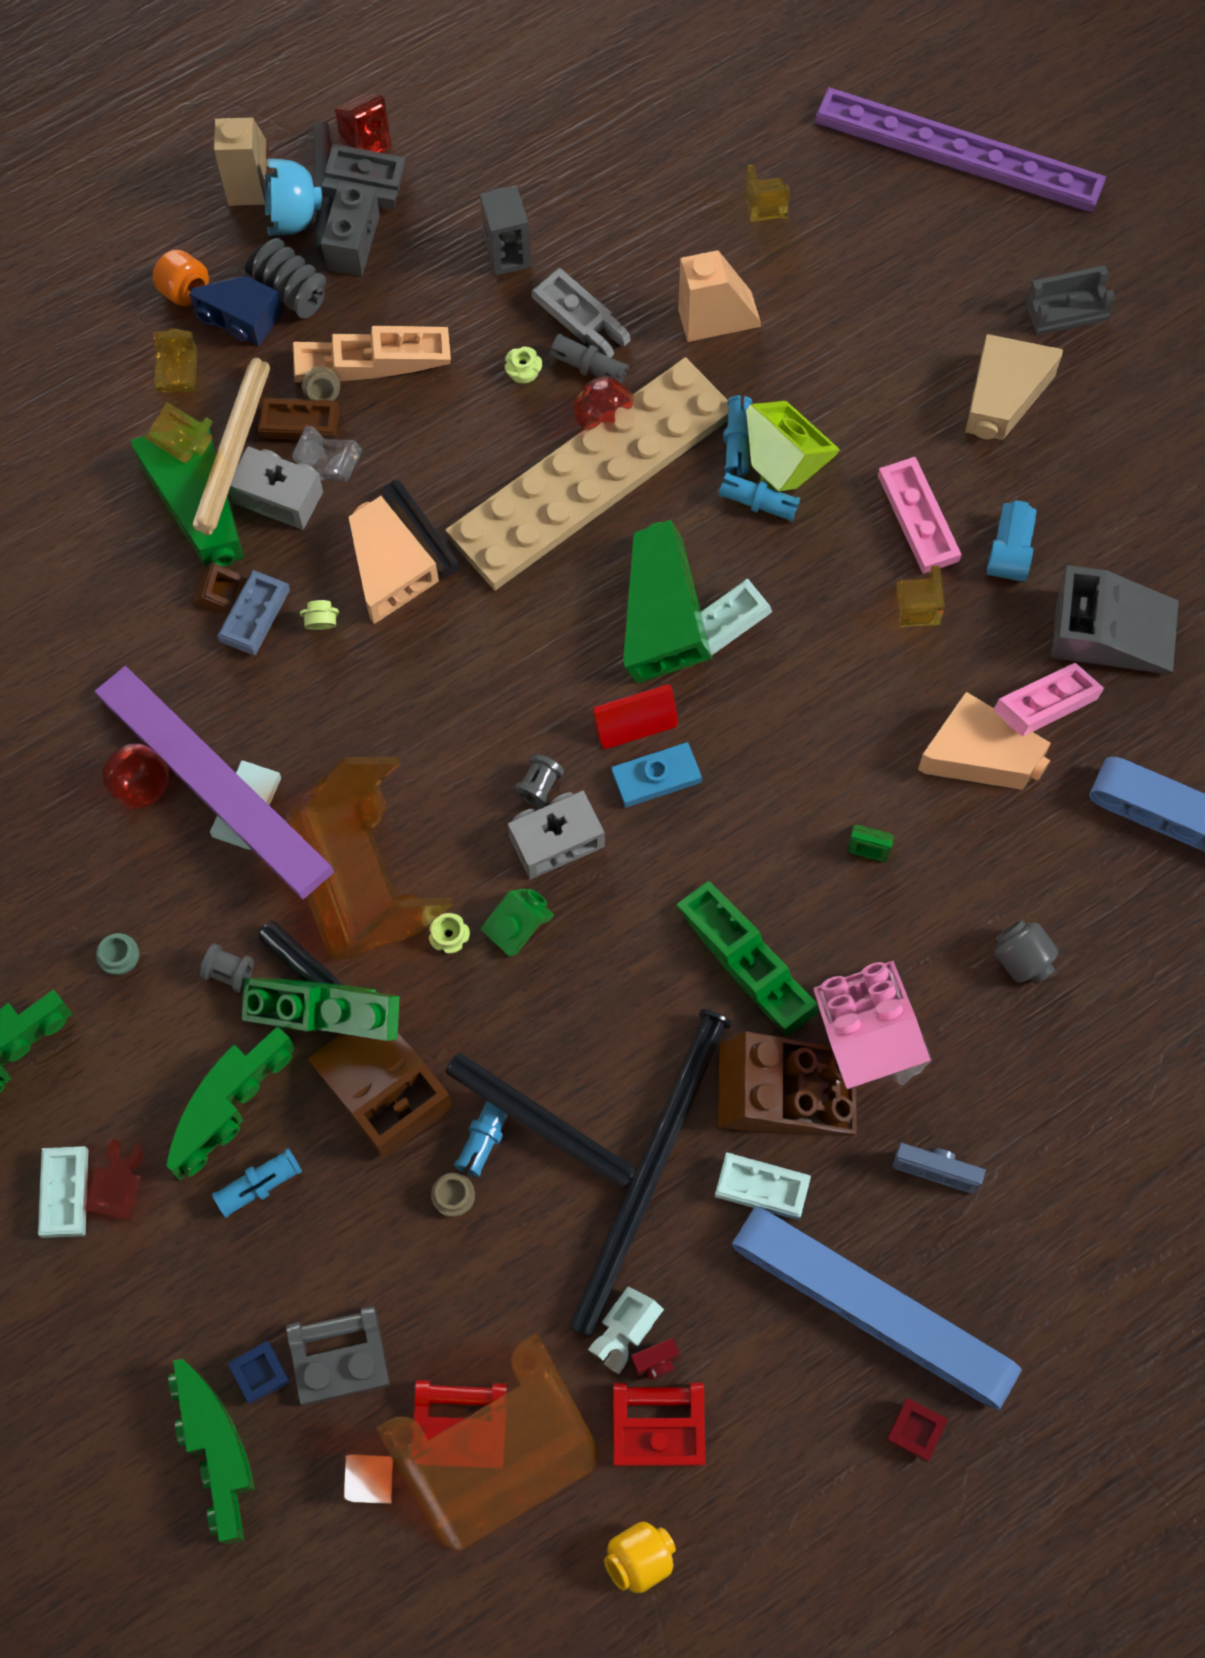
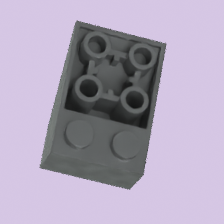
[1051,565,1179,675]

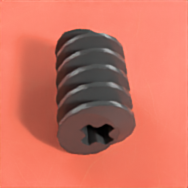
[244,238,326,318]

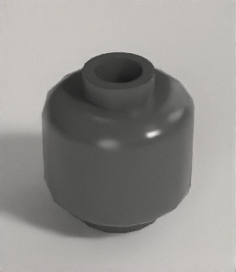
[994,919,1058,984]

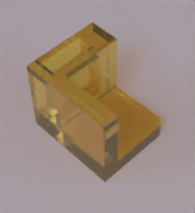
[744,164,790,222]
[896,565,945,627]

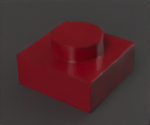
[631,1338,680,1381]
[886,1398,948,1463]

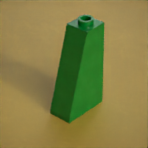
[131,420,244,567]
[623,520,712,684]

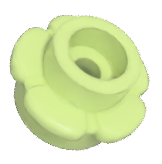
[505,347,542,383]
[300,600,339,630]
[429,913,470,954]

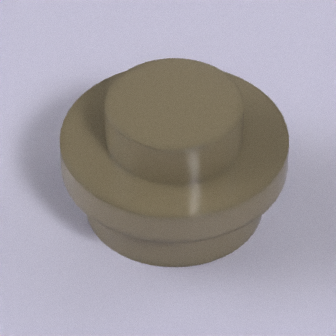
[301,366,340,401]
[431,1173,475,1217]

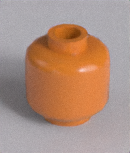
[152,250,209,307]

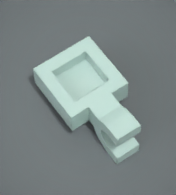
[588,1287,664,1374]

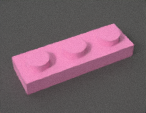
[878,457,962,574]
[993,663,1104,737]

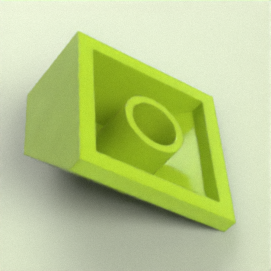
[746,401,840,491]

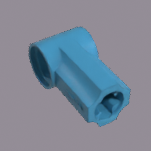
[986,500,1037,582]

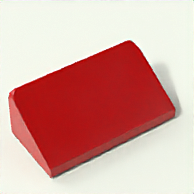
[593,684,678,749]

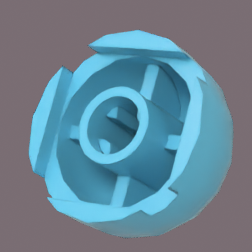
[265,159,322,236]

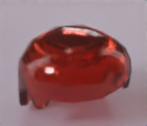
[573,376,634,431]
[102,743,170,809]

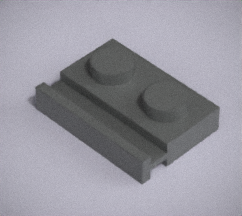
[321,144,405,210]

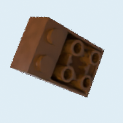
[718,1031,857,1136]
[307,1033,453,1159]

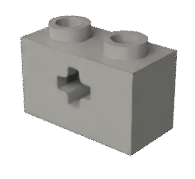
[229,446,323,530]
[508,790,605,880]

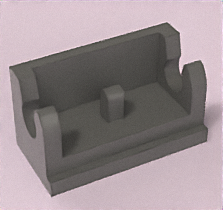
[1026,265,1114,336]

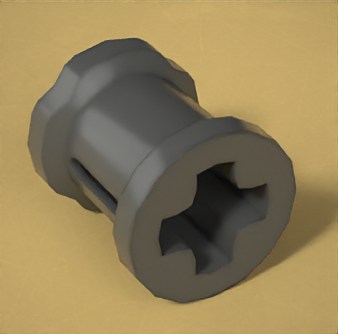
[513,754,564,808]
[199,943,254,993]

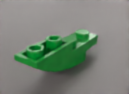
[242,977,400,1041]
[0,989,72,1093]
[166,1026,295,1181]
[168,1359,255,1545]

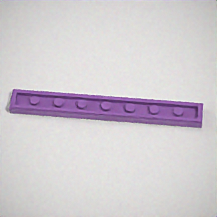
[815,87,1106,213]
[95,666,334,900]

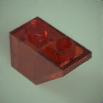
[335,93,392,153]

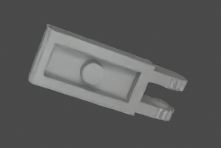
[532,268,631,358]

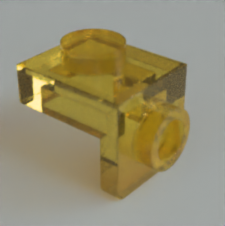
[153,329,198,392]
[145,402,213,463]

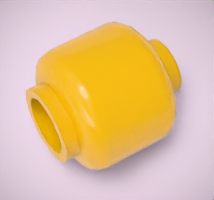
[604,1521,676,1593]

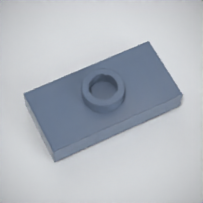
[217,570,290,656]
[892,1143,986,1194]

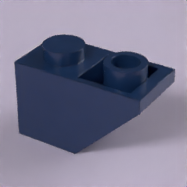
[189,276,283,346]

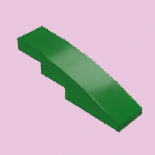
[676,881,820,1037]

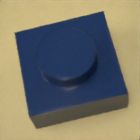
[228,1341,291,1405]

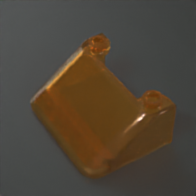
[376,1333,598,1550]

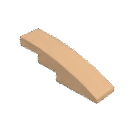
[292,326,451,383]

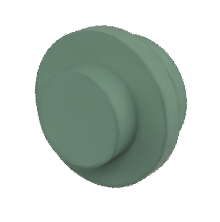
[96,933,139,975]

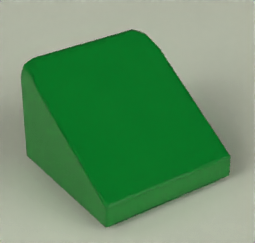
[847,824,894,862]

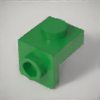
[480,889,554,957]

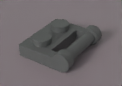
[286,1305,390,1406]

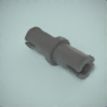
[549,334,629,388]

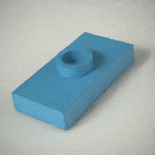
[611,742,702,808]

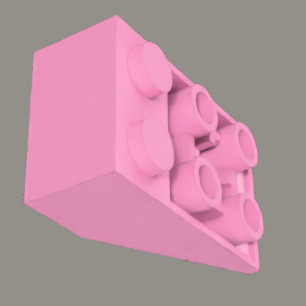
[813,961,931,1089]

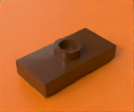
[258,398,340,441]

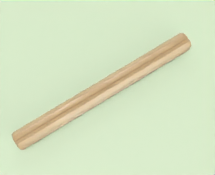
[193,358,270,535]

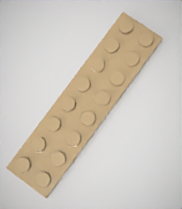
[445,357,728,591]

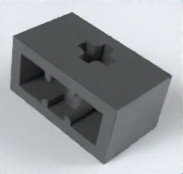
[321,182,380,276]
[480,185,531,275]

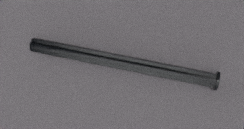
[570,1009,732,1337]

